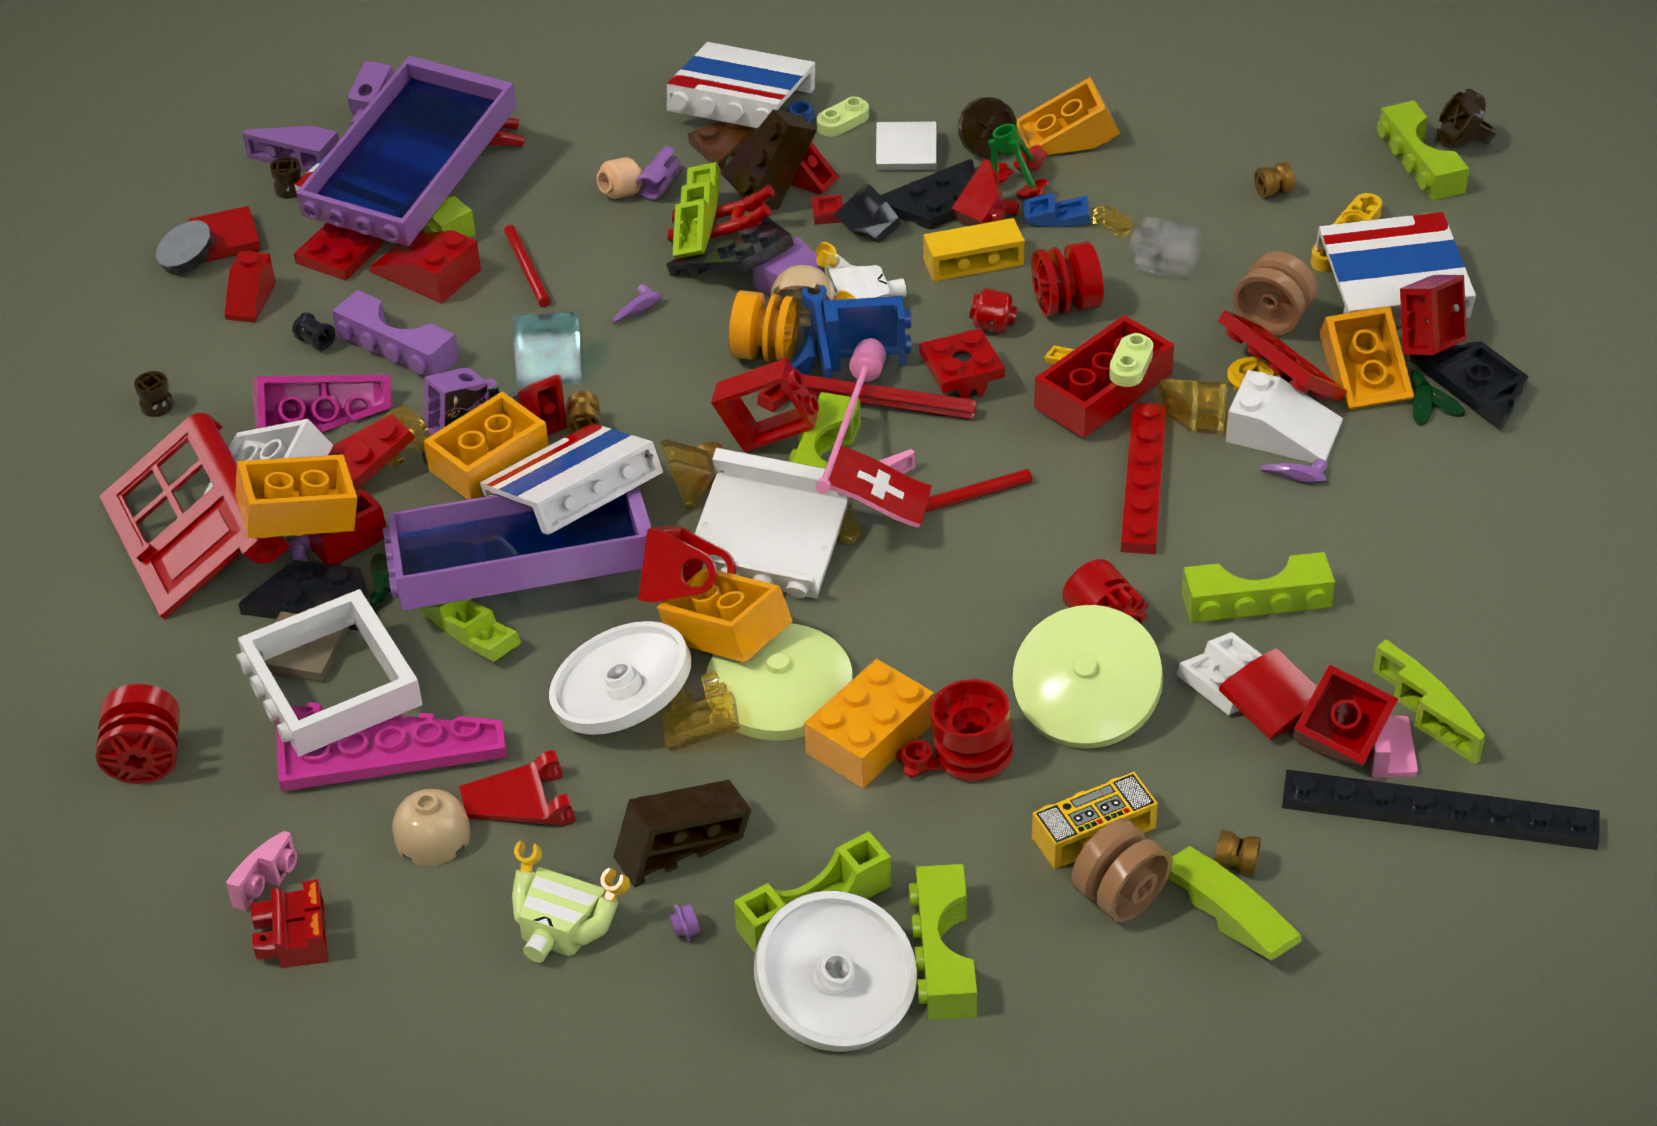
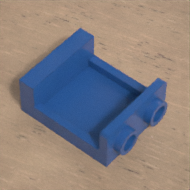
[824,296,911,372]

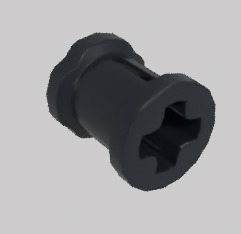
[292,312,336,351]

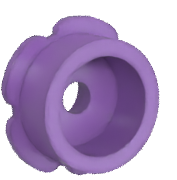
[669,903,701,942]

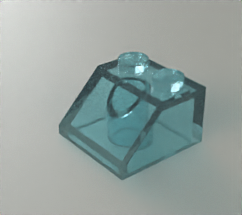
[514,311,583,388]

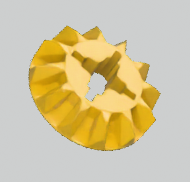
[1227,357,1281,392]

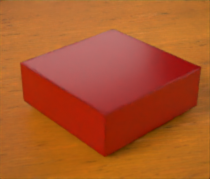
[811,195,843,225]

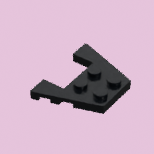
[666,217,794,276]

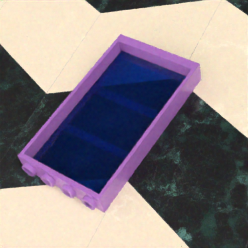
[296,55,517,247]
[382,486,652,611]

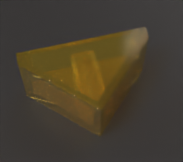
[660,439,716,510]

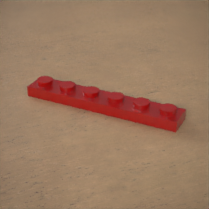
[1120,402,1166,555]

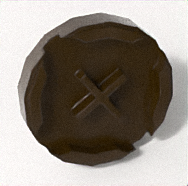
[1437,88,1497,149]
[958,97,1017,158]

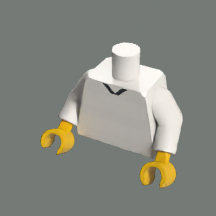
[815,242,907,300]

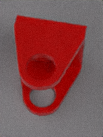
[638,525,736,603]

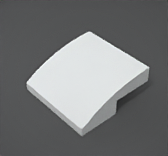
[876,122,937,170]
[1176,632,1262,715]

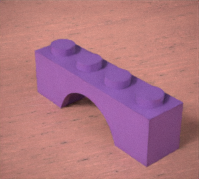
[332,290,459,377]

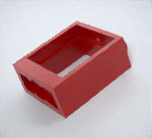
[1400,275,1467,355]
[711,358,820,452]

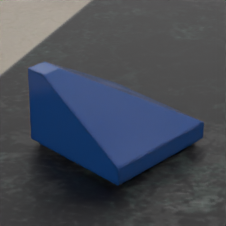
[791,335,815,375]

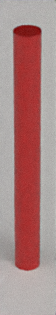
[504,225,551,307]
[925,469,1032,512]

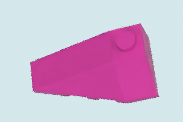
[252,375,392,433]

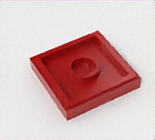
[188,205,261,262]

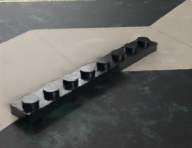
[1282,769,1600,850]

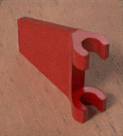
[459,750,576,825]

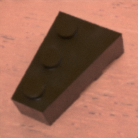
[720,109,817,210]
[613,780,751,888]

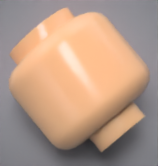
[597,157,642,199]

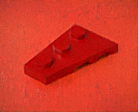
[328,414,415,492]

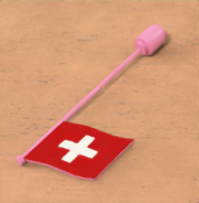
[815,338,932,528]

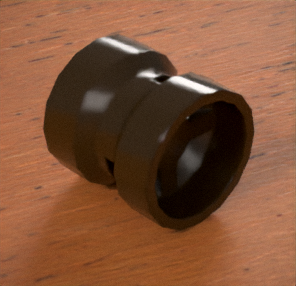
[270,156,302,199]
[134,371,173,417]

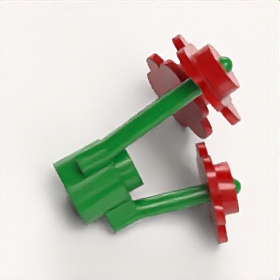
[988,124,1049,199]

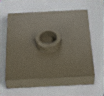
[264,611,349,682]

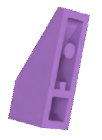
[242,125,339,172]

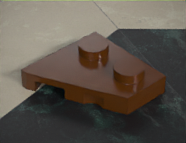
[688,121,754,170]

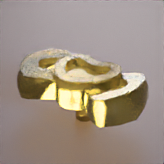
[1091,205,1134,236]
[836,504,862,545]

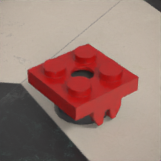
[919,328,1005,399]

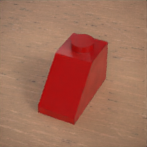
[791,142,839,195]
[952,159,1006,226]
[224,251,276,323]
[517,374,567,436]

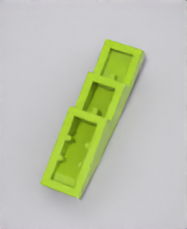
[673,162,720,259]
[417,571,521,662]
[1373,639,1485,765]
[1167,846,1302,961]

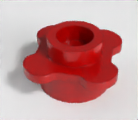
[896,740,939,778]

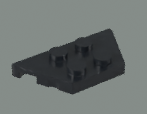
[881,159,975,230]
[1410,341,1529,429]
[238,560,366,631]

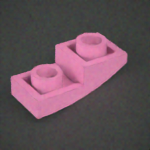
[226,831,297,911]

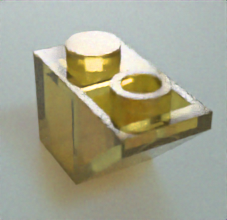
[1158,379,1228,435]

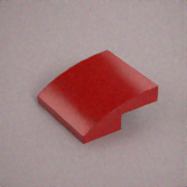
[1218,648,1317,740]

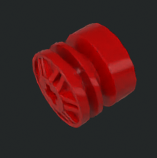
[1031,241,1104,317]
[930,679,1013,781]
[95,684,180,784]

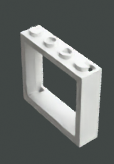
[236,589,423,757]

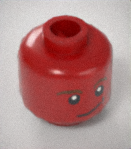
[969,288,1018,334]

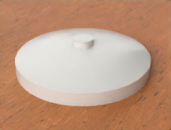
[549,621,692,735]
[754,891,917,1052]

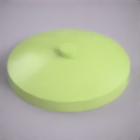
[1013,605,1163,749]
[706,623,853,741]

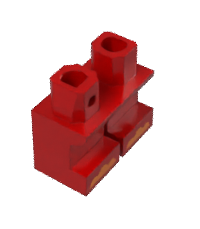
[250,879,329,968]

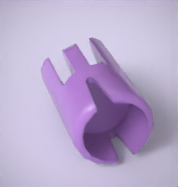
[636,146,684,200]

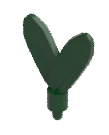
[1411,370,1464,426]
[370,553,424,606]

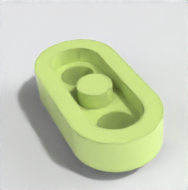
[817,97,869,137]
[1109,333,1153,387]

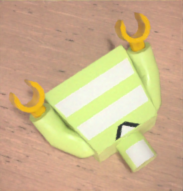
[512,841,630,963]

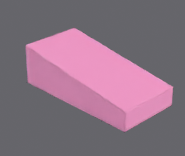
[879,449,916,474]

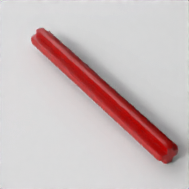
[781,374,977,419]

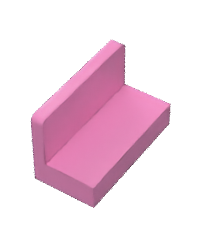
[1368,716,1418,778]

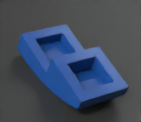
[1024,193,1091,227]

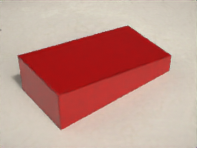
[757,383,790,412]

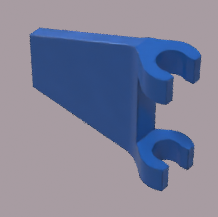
[802,285,832,378]

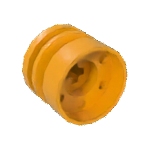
[729,290,799,362]

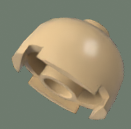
[771,265,835,327]
[392,789,471,866]

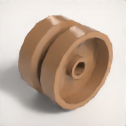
[1233,251,1317,335]
[1071,818,1172,923]

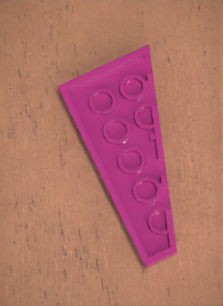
[276,700,507,791]

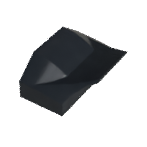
[834,184,902,243]

